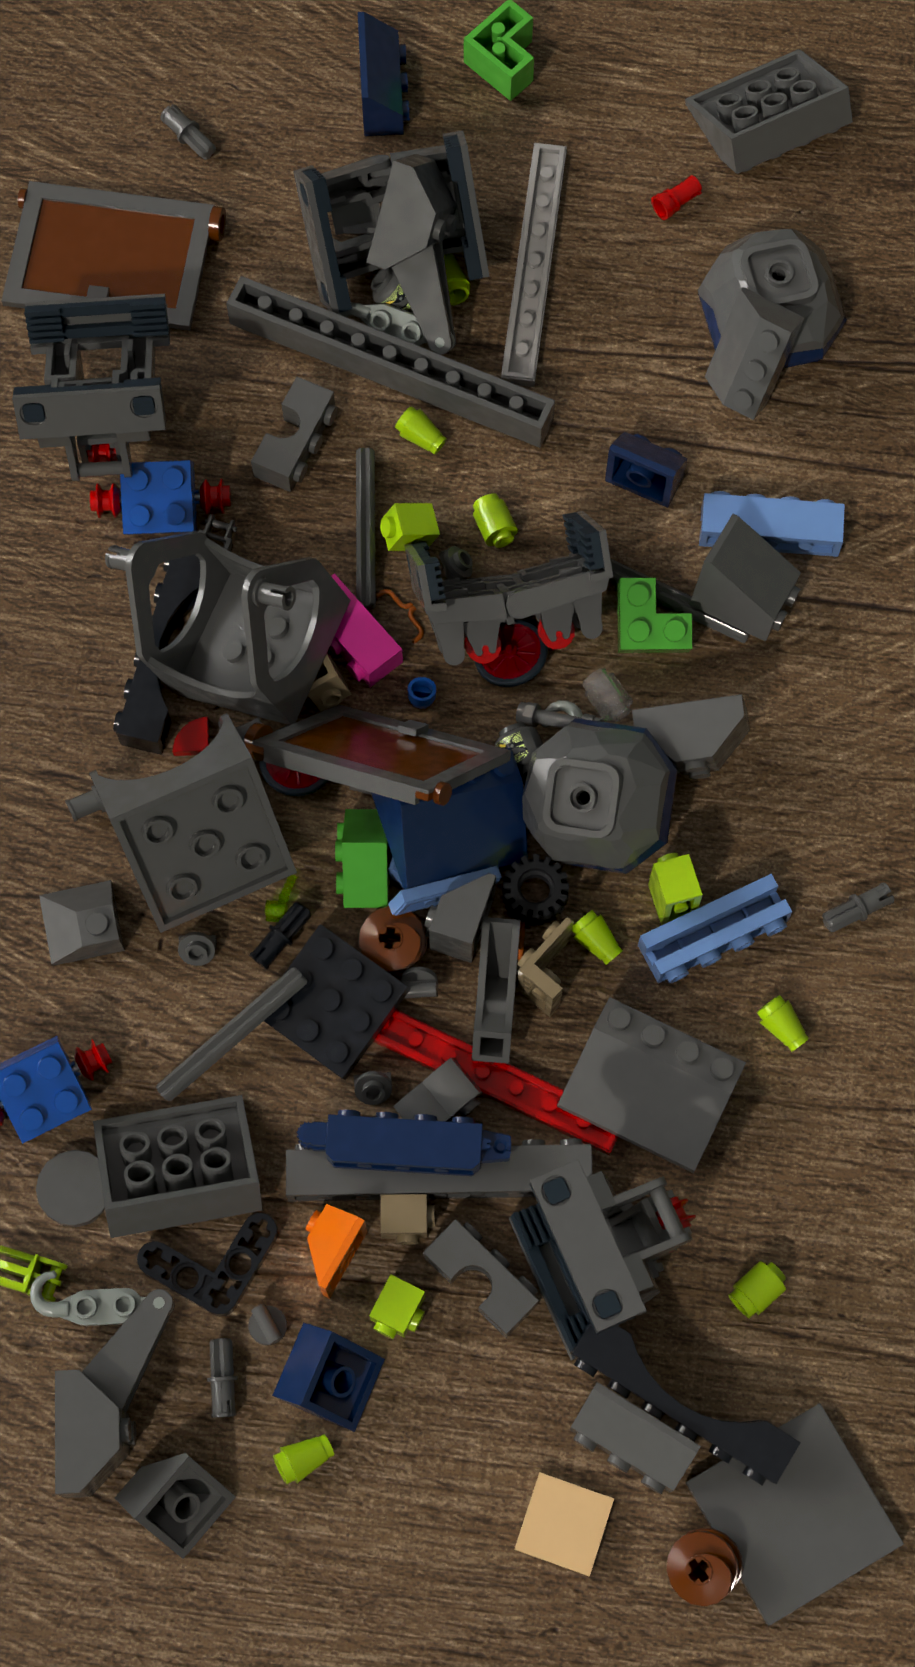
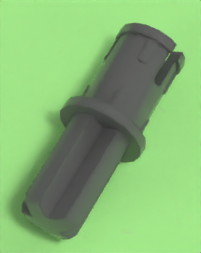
[160,104,216,160]
[822,882,894,932]
[207,1338,238,1418]

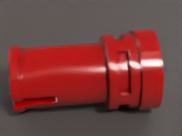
[651,175,702,220]

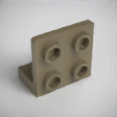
[516,916,574,1017]

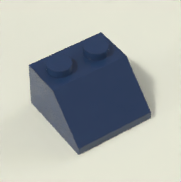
[605,432,688,508]
[272,1322,385,1432]

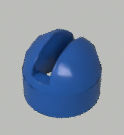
[408,677,436,709]

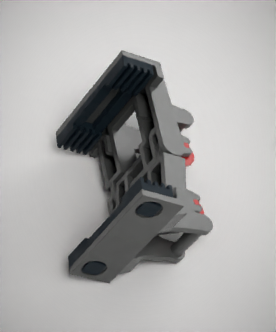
[12,293,170,481]
[404,511,613,665]

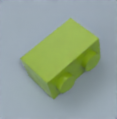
[648,853,703,925]

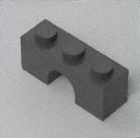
[251,376,338,492]
[423,1219,539,1338]

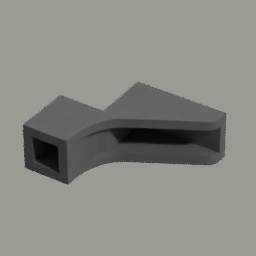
[472,917,520,1064]

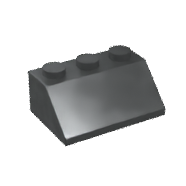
[705,287,805,420]
[569,1382,701,1495]

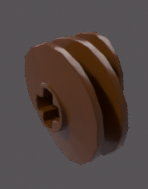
[359,906,428,972]
[667,1528,743,1607]

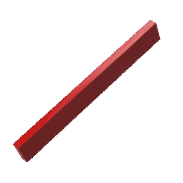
[373,1010,618,1156]

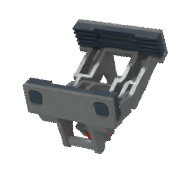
[293,130,490,314]
[509,1159,696,1361]

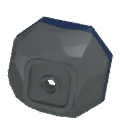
[698,229,847,368]
[522,718,677,874]

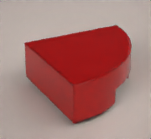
[173,717,209,756]

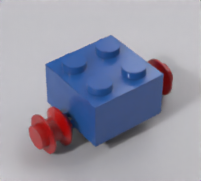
[90,460,231,535]
[0,1036,113,1144]

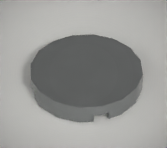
[36,1150,105,1227]

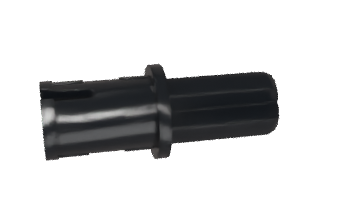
[249,902,311,970]

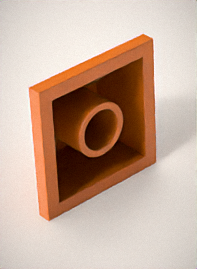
[305,1204,368,1299]

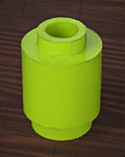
[473,493,518,548]
[728,1261,786,1318]

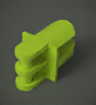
[0,1245,68,1302]

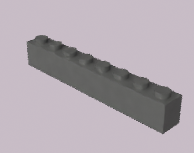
[286,1138,592,1202]

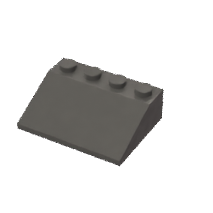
[685,49,853,174]
[557,997,746,1174]
[93,1095,263,1238]

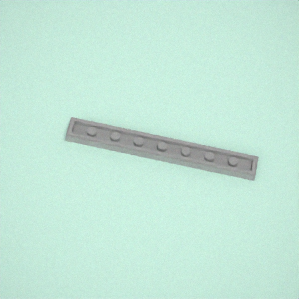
[501,143,567,387]

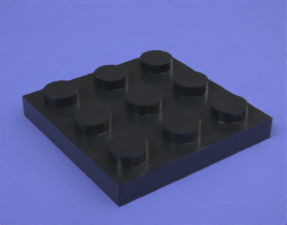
[264,924,411,1080]

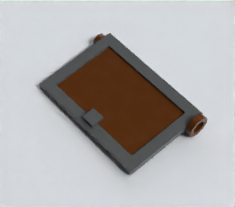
[1,181,226,331]
[243,705,511,806]

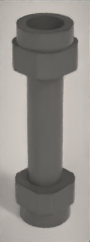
[516,702,604,728]

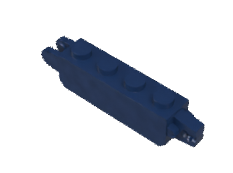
[296,1109,511,1176]

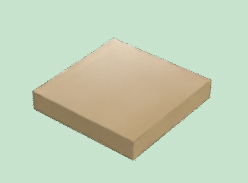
[514,1472,614,1577]

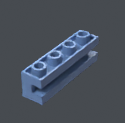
[699,491,845,557]
[638,873,792,984]

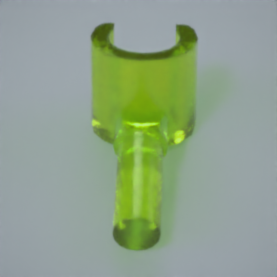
[265,875,297,922]

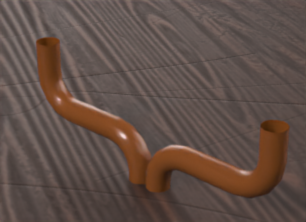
[376,589,424,644]
[517,921,526,962]

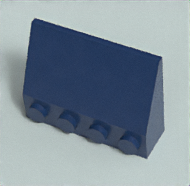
[371,748,528,890]

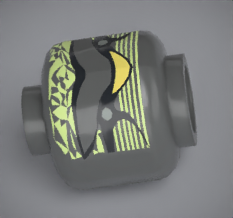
[371,267,413,313]
[495,722,543,779]

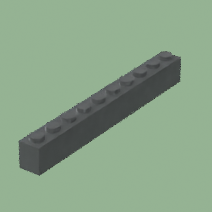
[226,276,555,448]

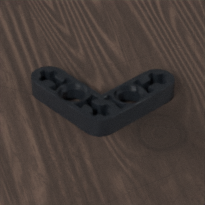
[137,1213,278,1317]

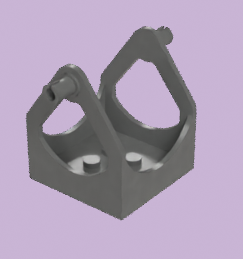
[105,531,351,725]
[65,713,297,933]

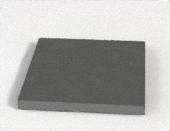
[685,1403,904,1626]

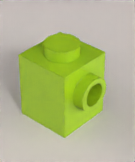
[380,503,440,551]
[369,1274,426,1339]

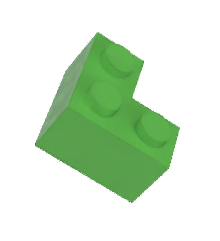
[464,0,534,101]
[617,578,692,653]
[335,809,389,908]

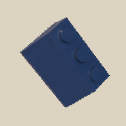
[358,12,410,137]

